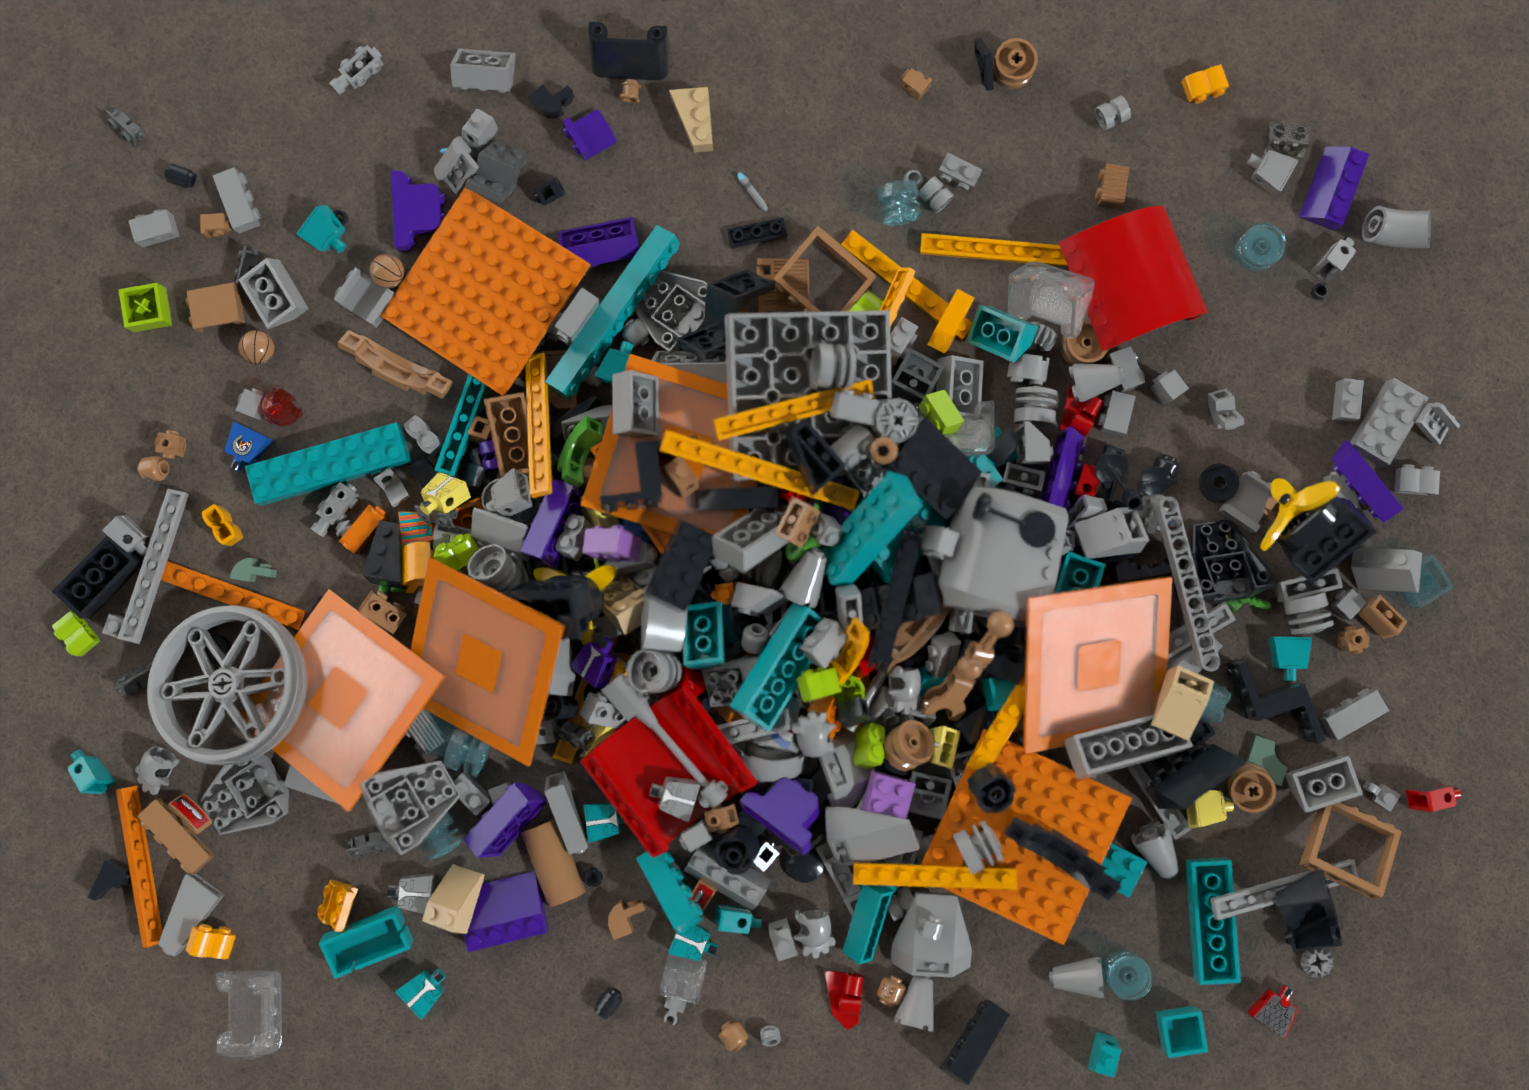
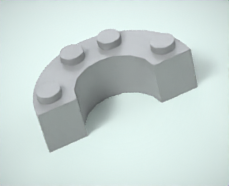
[730,739,808,783]

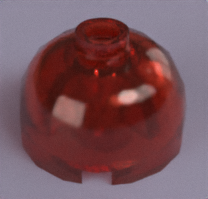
[262,387,303,427]

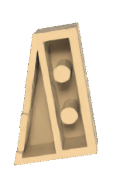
[669,87,713,152]

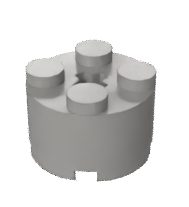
[1007,354,1050,386]

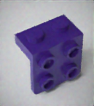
[562,110,616,161]

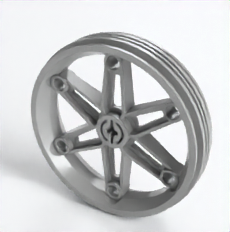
[147,605,307,765]

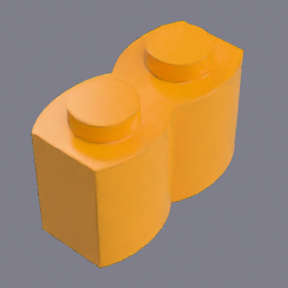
[1182,65,1229,104]
[202,504,243,546]
[186,924,236,959]

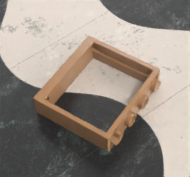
[772,226,877,312]
[1300,802,1402,900]

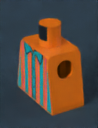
[398,511,436,547]

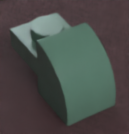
[230,558,277,582]

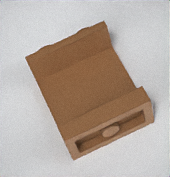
[186,283,245,333]

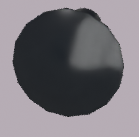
[785,845,824,883]

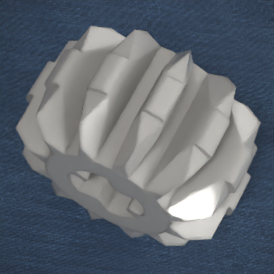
[1031,322,1058,351]

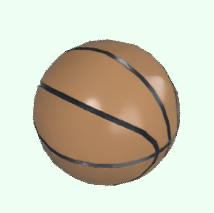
[369,254,405,289]
[239,330,275,365]

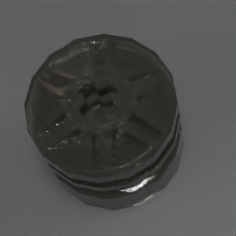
[738,549,789,590]

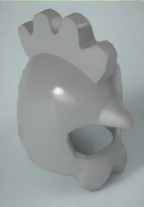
[888,666,921,714]
[791,711,835,757]
[135,746,180,795]
[793,910,836,958]

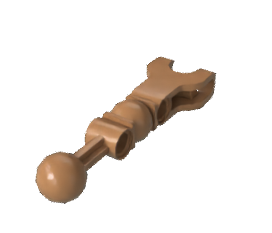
[920,611,1014,722]

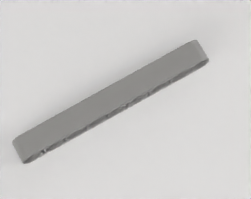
[1155,497,1220,671]

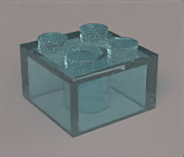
[1401,554,1454,608]

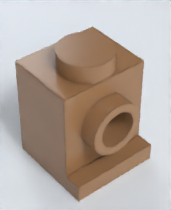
[901,68,932,100]
[200,213,233,238]
[468,416,492,444]

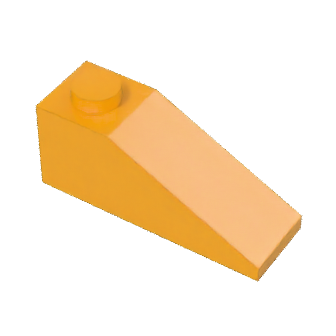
[927,289,975,354]

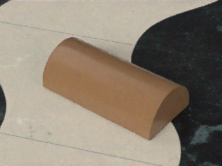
[484,392,529,478]
[520,819,586,907]

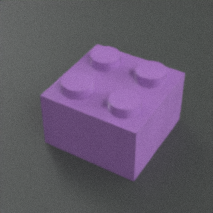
[582,526,642,562]
[861,770,915,819]

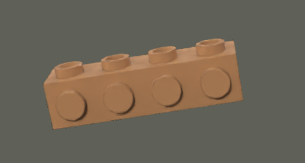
[137,799,215,874]

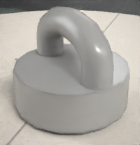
[760,1025,781,1047]

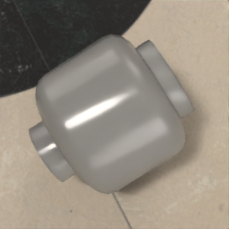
[622,319,650,348]
[741,624,769,654]

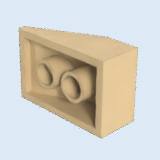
[422,864,485,934]

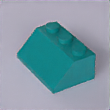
[966,305,1038,362]
[683,601,724,670]

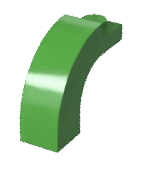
[557,415,603,488]

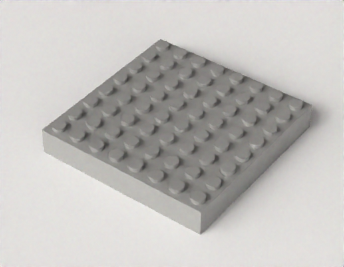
[725,310,892,480]

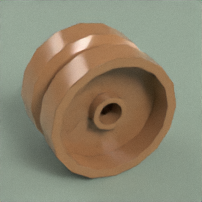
[992,38,1038,89]
[1060,320,1108,366]
[883,720,935,771]
[1226,762,1276,812]

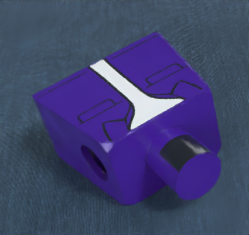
[570,637,617,688]

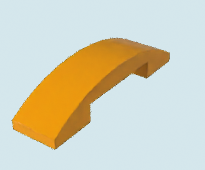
[828,617,869,686]

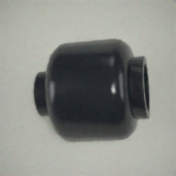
[1152,454,1180,479]

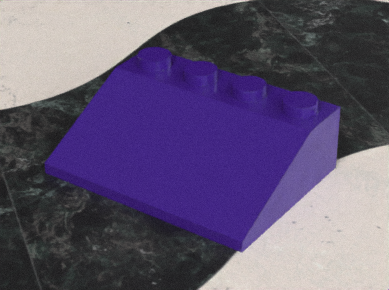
[1040,427,1086,511]
[463,871,549,952]

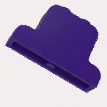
[391,170,446,252]
[740,778,819,856]

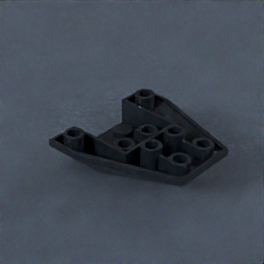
[1192,519,1275,604]

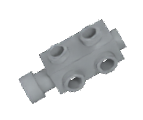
[329,45,384,95]
[310,482,359,537]

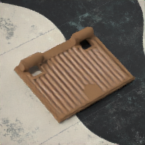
[756,259,810,313]

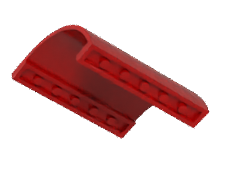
[1058,206,1209,351]
[580,684,758,858]

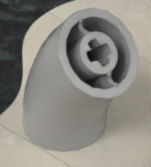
[1361,206,1431,249]

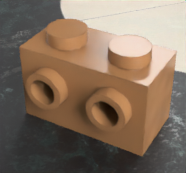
[775,497,820,548]
[358,590,407,634]

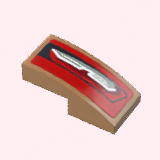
[168,793,212,835]
[692,878,718,912]

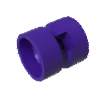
[479,440,499,472]

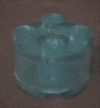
[1200,682,1231,723]

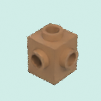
[154,430,186,459]
[1337,625,1369,655]
[704,803,739,834]

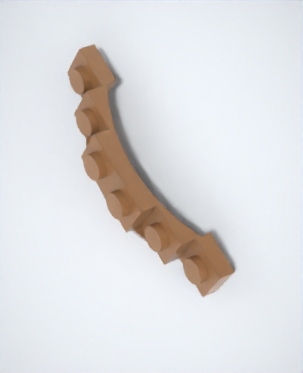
[338,330,453,399]
[873,579,951,674]

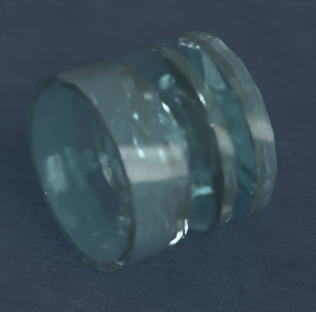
[877,180,922,226]
[443,727,490,778]
[421,811,465,862]

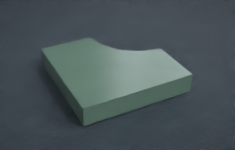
[1246,735,1288,786]

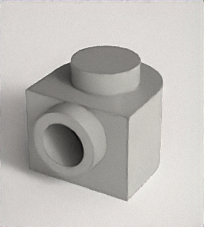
[917,915,944,940]

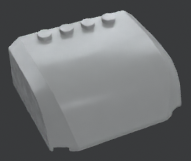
[938,487,1068,628]

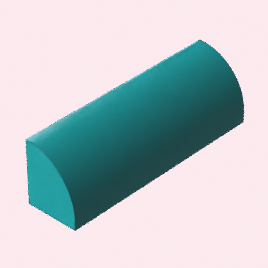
[842,885,893,965]

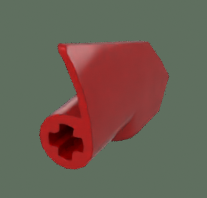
[1060,385,1104,437]
[825,971,863,1030]

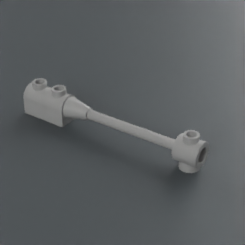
[601,673,728,808]

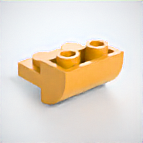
[402,542,433,593]
[317,879,358,932]

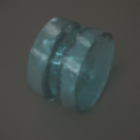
[1235,223,1286,272]
[1102,950,1153,1001]

